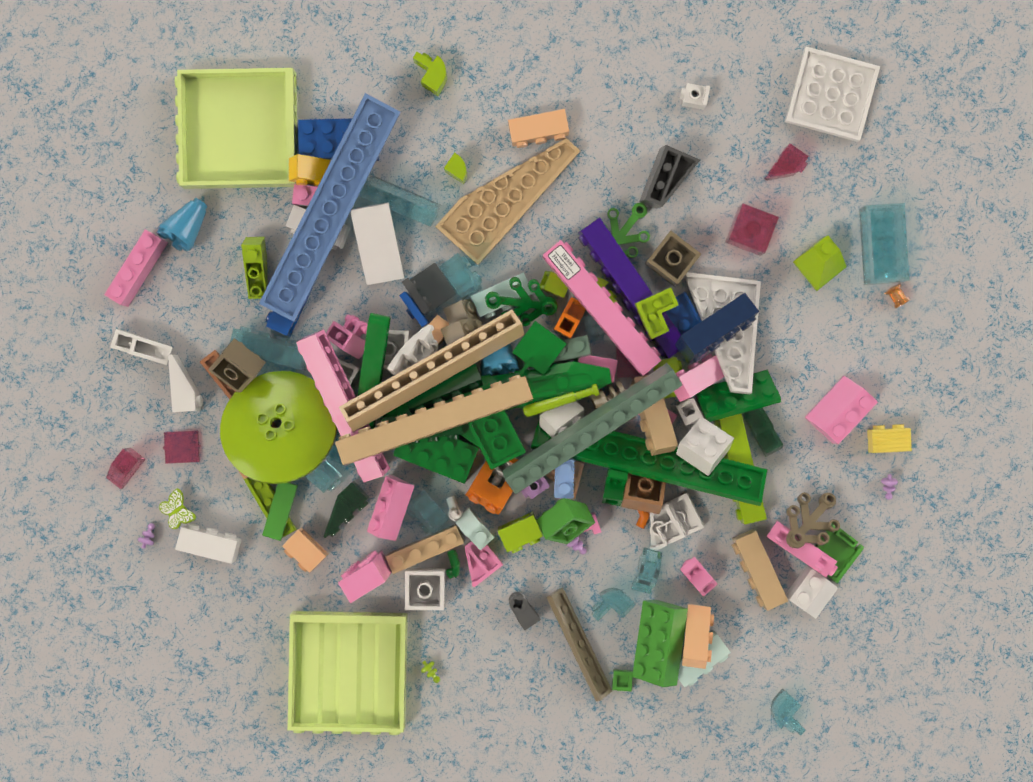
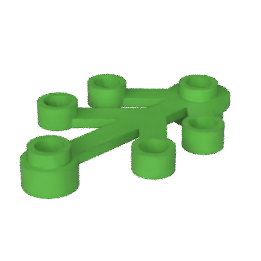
[605,203,650,258]

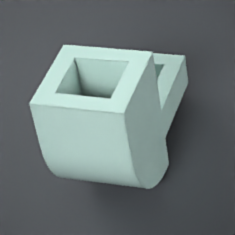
[455,507,495,550]

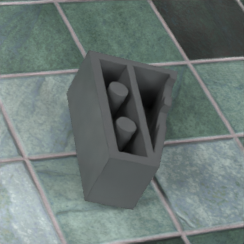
[639,145,700,209]

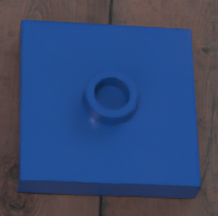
[399,291,429,328]

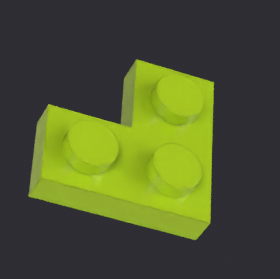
[635,287,679,339]

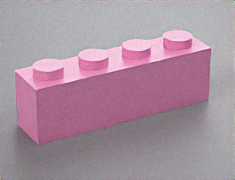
[104,229,169,307]

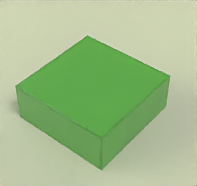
[612,669,633,692]

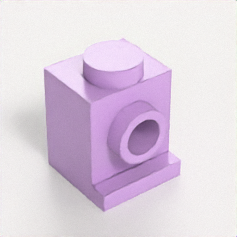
[521,476,550,500]

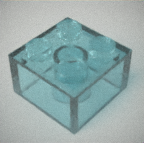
[439,253,482,300]

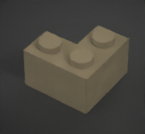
[441,298,483,346]

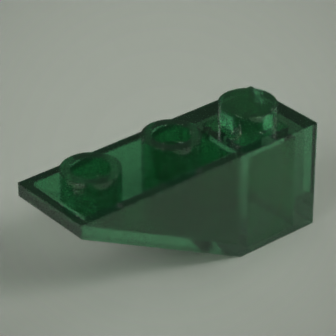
[323,481,370,538]

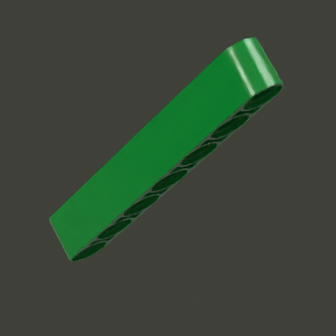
[358,313,391,429]

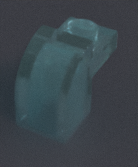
[632,547,662,594]
[591,588,636,621]
[770,688,806,735]

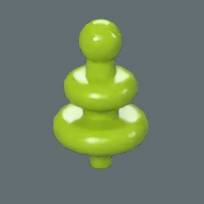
[421,660,440,683]

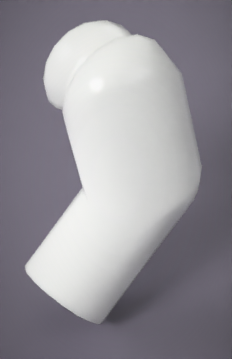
[446,496,462,521]

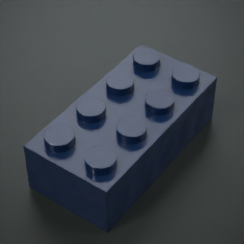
[675,293,759,364]

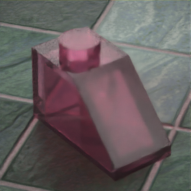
[764,143,809,181]
[106,448,145,489]

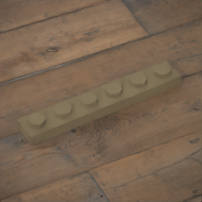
[546,588,612,701]

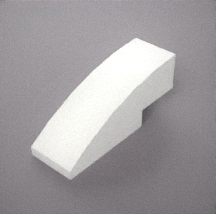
[110,329,173,365]

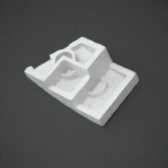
[387,324,438,376]
[650,492,705,553]

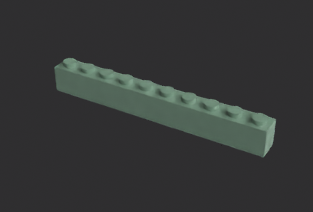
[502,363,682,494]

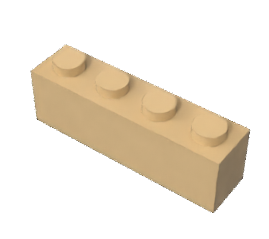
[629,375,678,456]
[385,524,465,574]
[731,529,788,611]

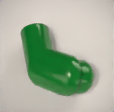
[446,550,460,579]

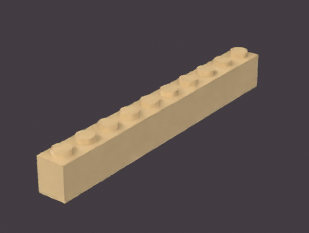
[339,309,524,432]
[335,375,533,466]

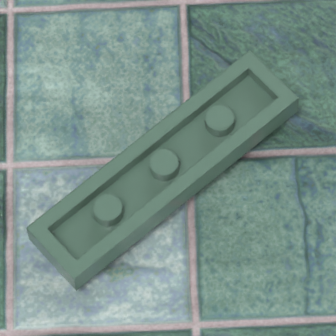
[515,335,592,370]

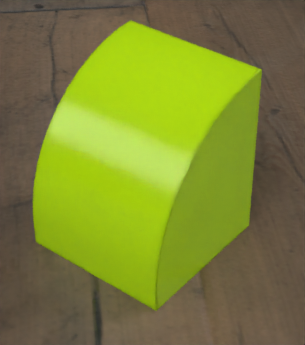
[444,152,467,185]
[540,271,568,298]

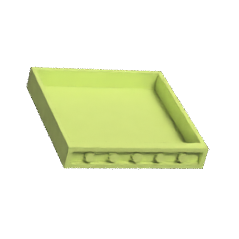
[174,68,298,189]

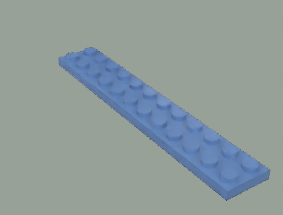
[259,93,401,322]

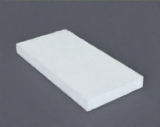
[350,202,404,285]

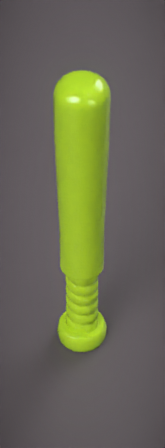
[523,384,600,417]

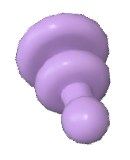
[881,474,898,500]
[138,523,155,549]
[566,536,587,555]

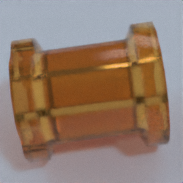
[885,283,911,309]

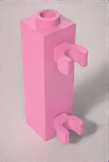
[766,521,838,577]

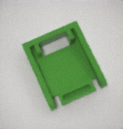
[815,523,864,583]

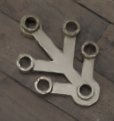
[786,492,840,549]

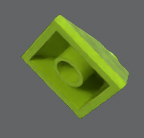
[793,235,847,291]

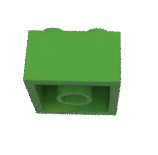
[536,498,595,544]

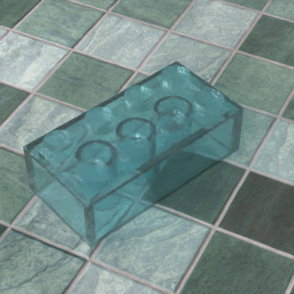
[859,203,910,285]

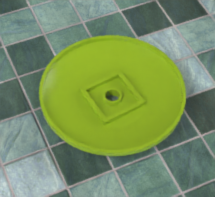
[220,371,337,484]

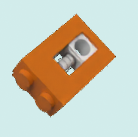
[465,458,518,515]

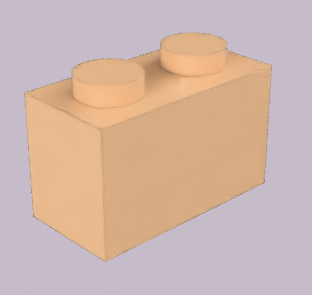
[282,527,329,573]

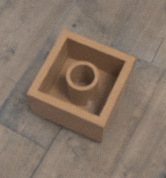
[621,473,666,514]

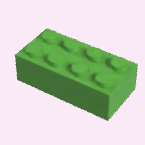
[632,600,688,687]

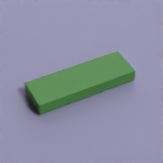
[262,482,298,541]

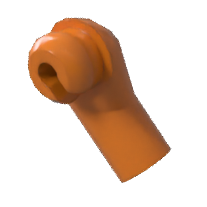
[636,510,650,529]

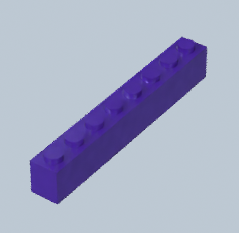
[578,217,681,358]

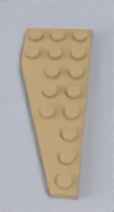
[435,138,580,265]

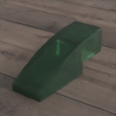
[742,408,783,457]

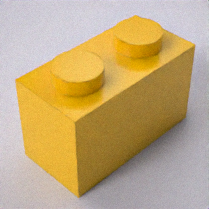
[289,154,331,187]

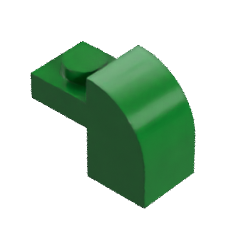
[602,468,628,506]

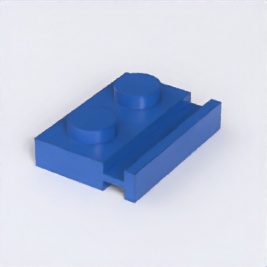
[665,291,702,335]

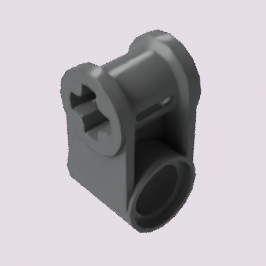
[509,592,541,630]

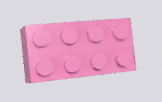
[338,550,392,603]

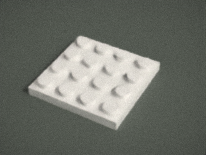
[785,47,880,142]

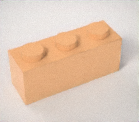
[508,109,569,148]
[682,604,714,669]

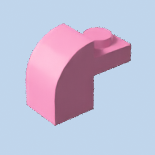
[680,556,718,597]

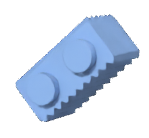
[554,458,575,499]

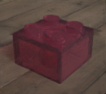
[725,203,779,256]

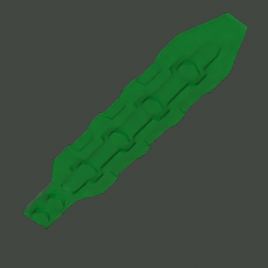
[383,362,612,418]

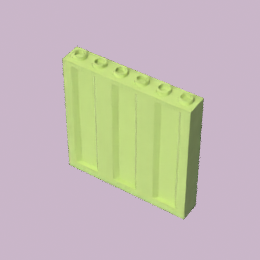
[287,611,407,735]

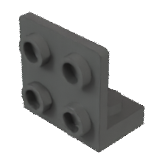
[402,263,456,316]

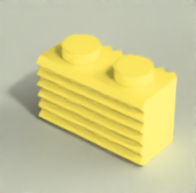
[867,424,912,453]

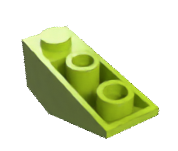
[241,237,268,299]

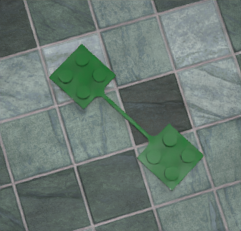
[462,321,567,447]

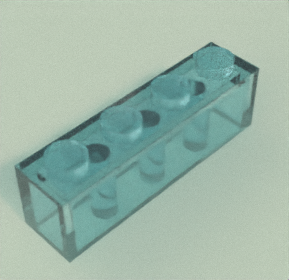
[359,175,441,227]
[229,326,307,371]

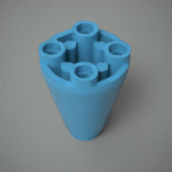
[156,198,208,252]
[480,344,519,376]

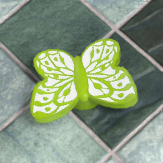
[159,488,196,529]

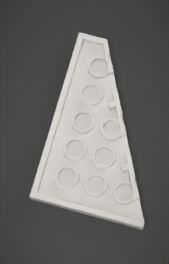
[685,272,761,395]

